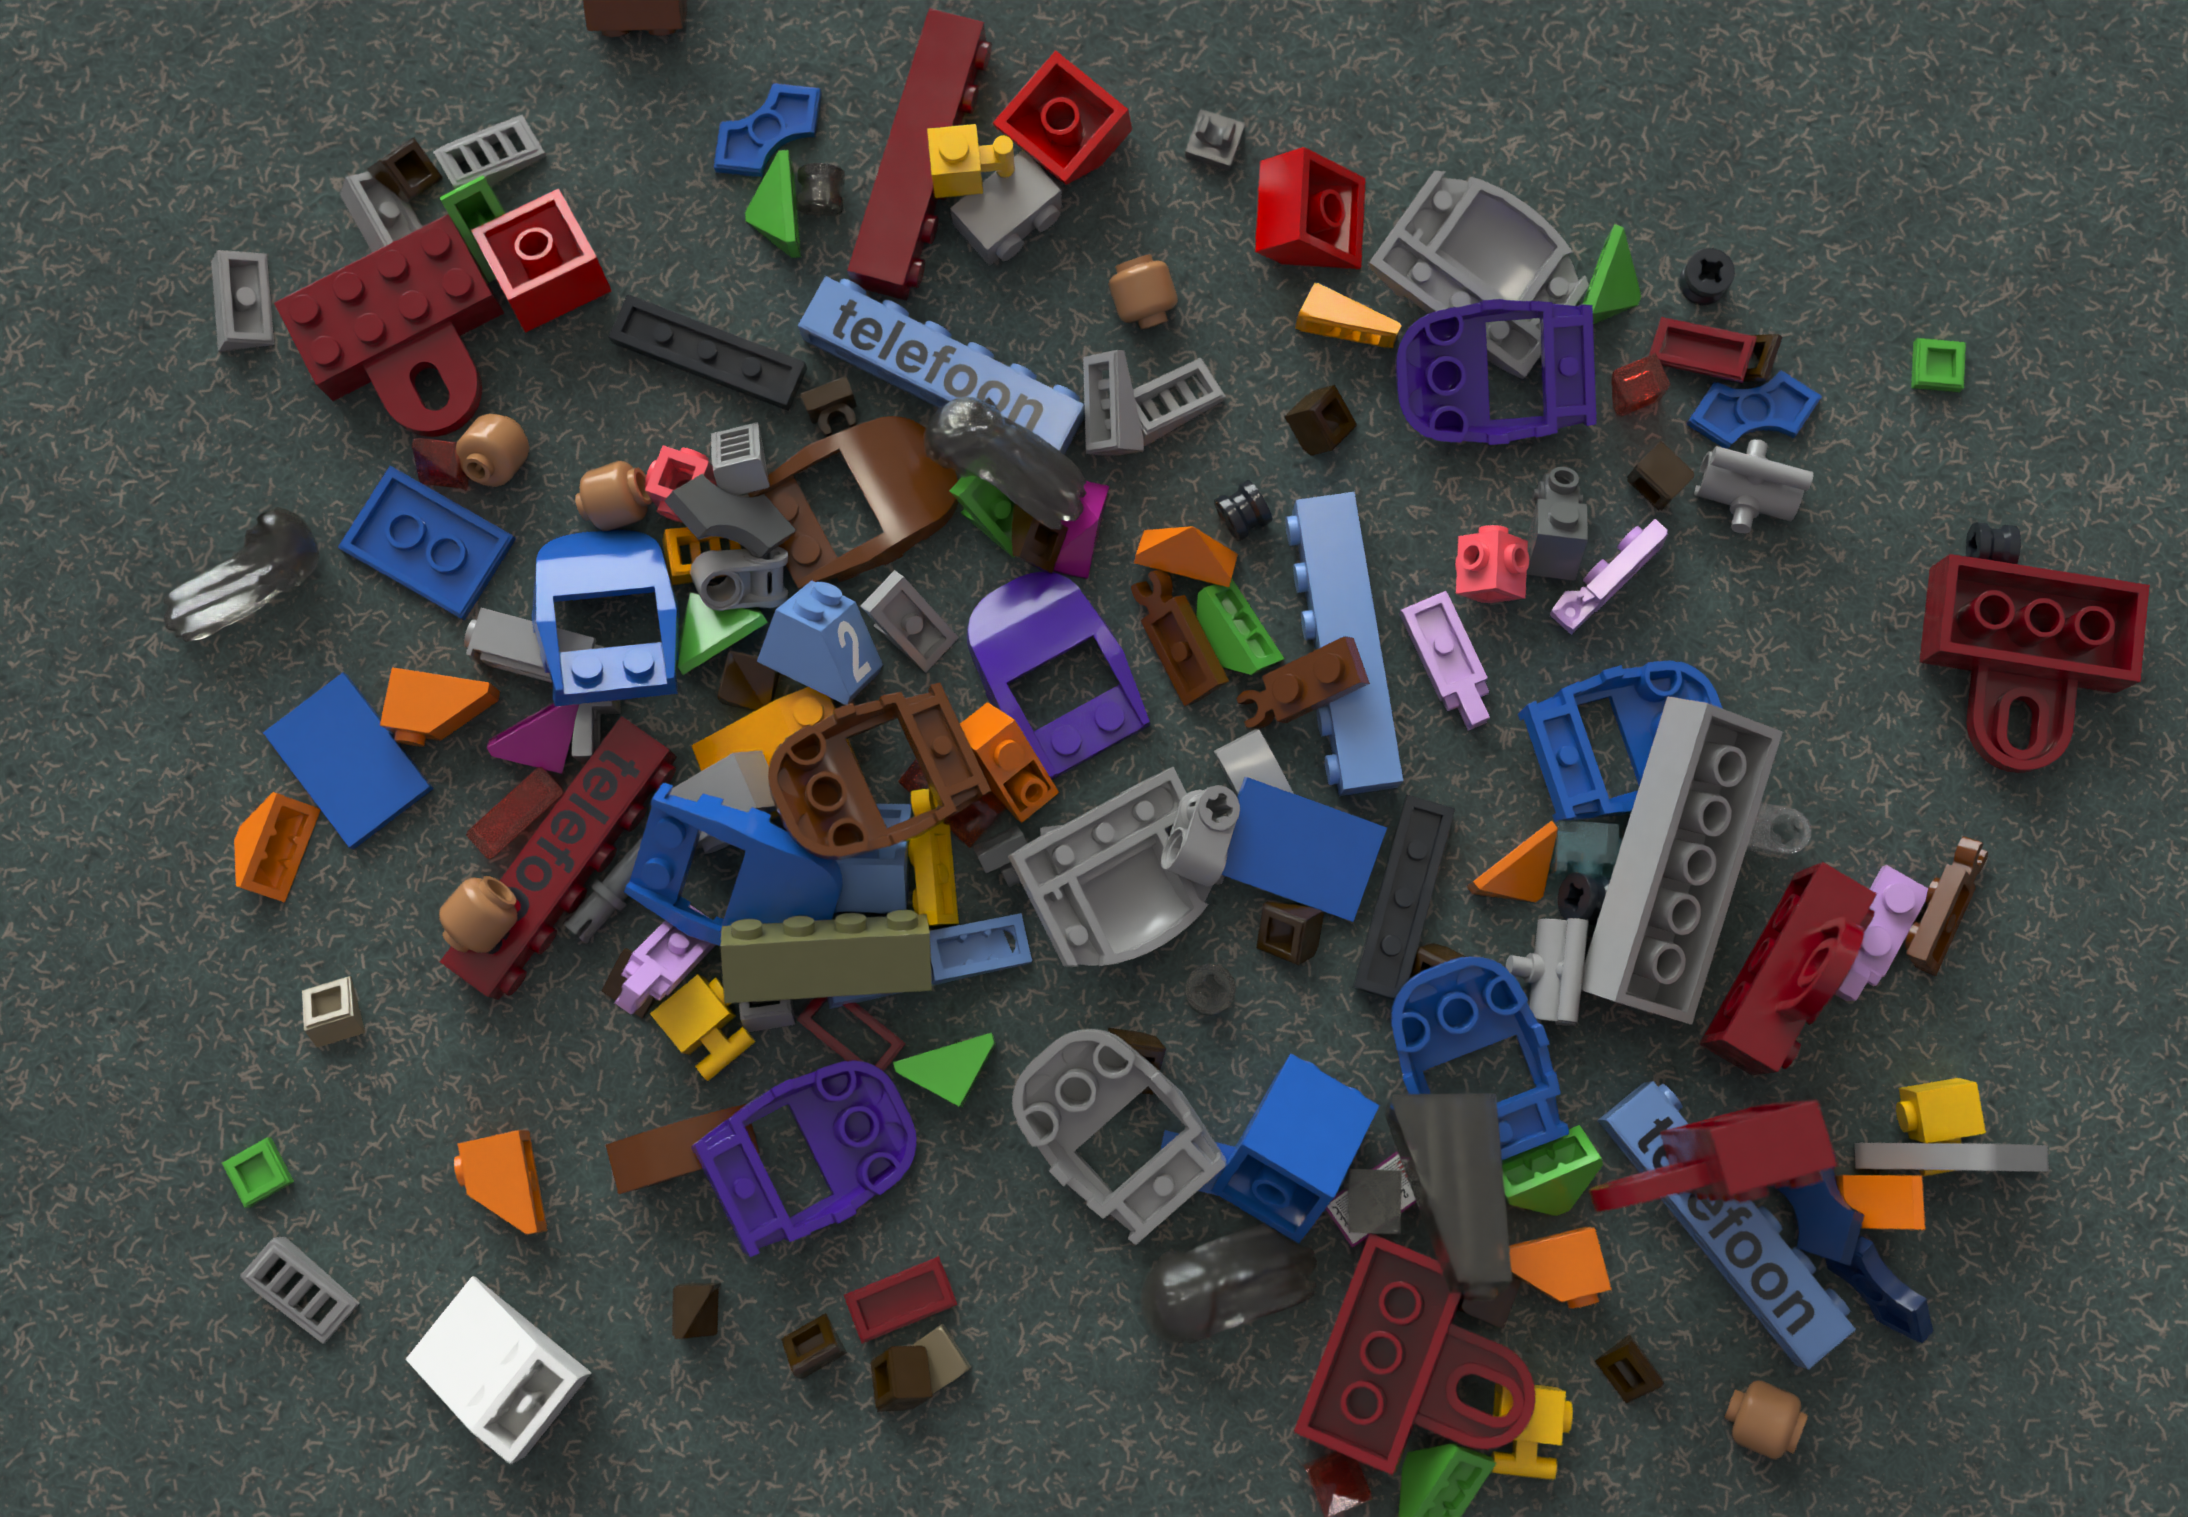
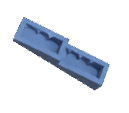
[828,913,1032,1009]

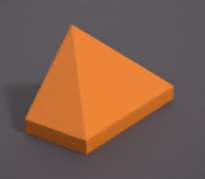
[1134,526,1238,587]
[234,792,321,902]
[1466,821,1558,903]

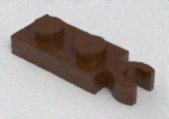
[1131,570,1229,707]
[1236,636,1370,729]
[1905,836,1988,976]

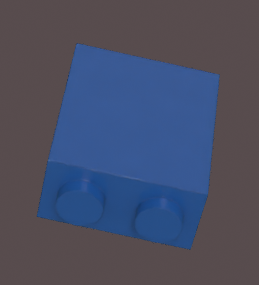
[1210,1054,1379,1243]

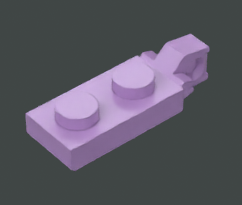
[1550,519,1668,635]
[1399,591,1490,731]
[1835,865,1928,1001]
[615,905,715,1015]

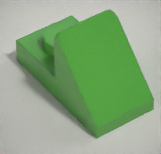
[949,455,1017,558]

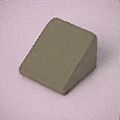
[302,976,365,1047]
[911,1324,971,1394]

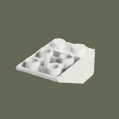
[406,1276,591,1464]

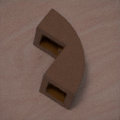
[606,1104,760,1195]

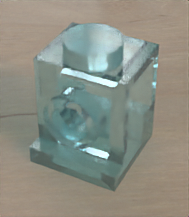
[1549,820,1623,878]

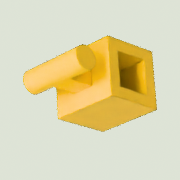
[927,124,1015,198]
[650,974,756,1081]
[1896,1078,1986,1176]
[1491,1383,1573,1480]

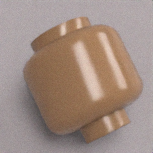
[1109,254,1178,330]
[455,413,530,487]
[575,461,652,531]
[439,876,517,953]
[1725,1380,1808,1459]

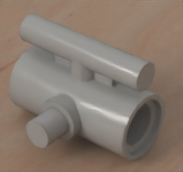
[1694,440,1813,533]
[1506,918,1588,1026]

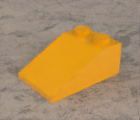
[691,687,865,819]

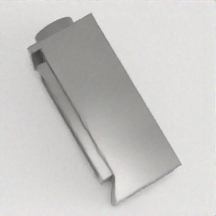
[464,608,604,683]

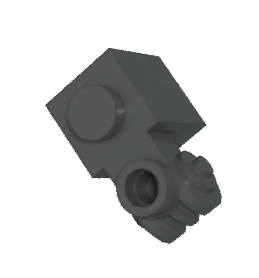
[1526,467,1588,581]

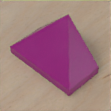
[1053,476,1109,579]
[487,702,579,774]

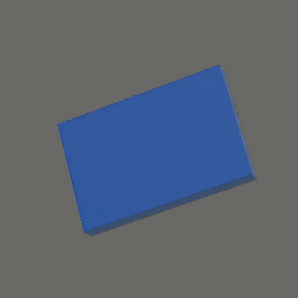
[338,466,516,621]
[263,673,434,849]
[1221,777,1387,922]

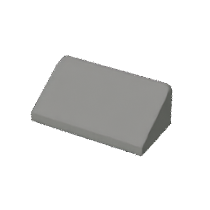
[340,172,423,252]
[211,250,274,352]

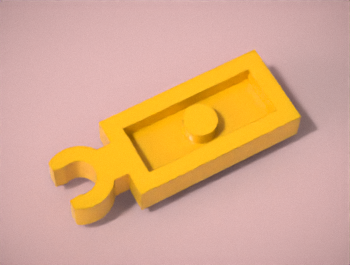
[908,788,959,926]

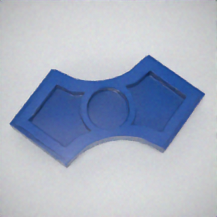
[714,83,822,177]
[1686,370,1822,449]

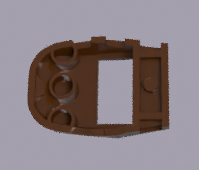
[748,416,958,590]
[768,682,991,860]

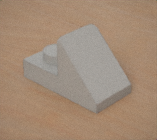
[860,570,959,673]

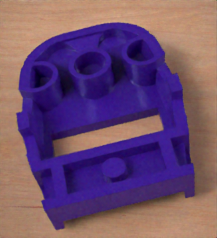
[1396,299,1597,445]
[967,572,1151,780]
[691,1060,916,1257]

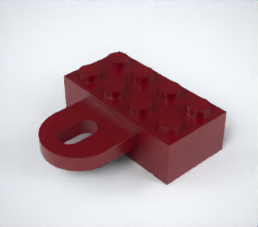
[274,214,504,437]
[1919,554,2150,773]
[1699,862,1877,1075]
[1589,1100,1838,1211]
[1294,1233,1536,1475]

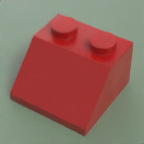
[993,50,1132,185]
[1255,147,1366,269]
[471,189,612,333]

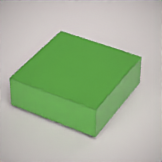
[1912,338,1966,392]
[222,1137,294,1208]

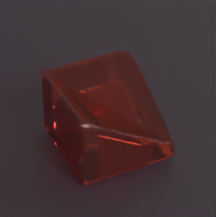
[1611,353,1671,417]
[412,438,469,491]
[1303,1451,1373,1517]

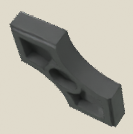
[665,474,796,558]

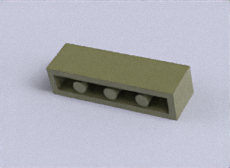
[721,910,932,1003]

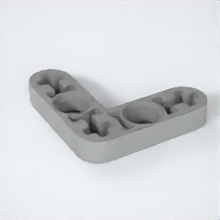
[1854,1143,2049,1171]

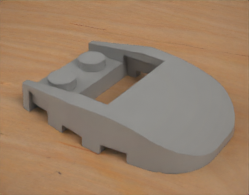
[1012,1029,1226,1245]

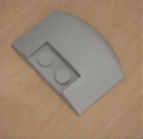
[1367,171,1589,379]
[1008,767,1225,967]

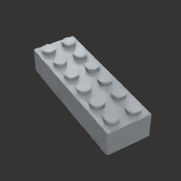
[1581,697,1783,1025]

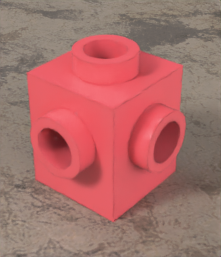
[645,445,718,523]
[1455,525,1529,603]

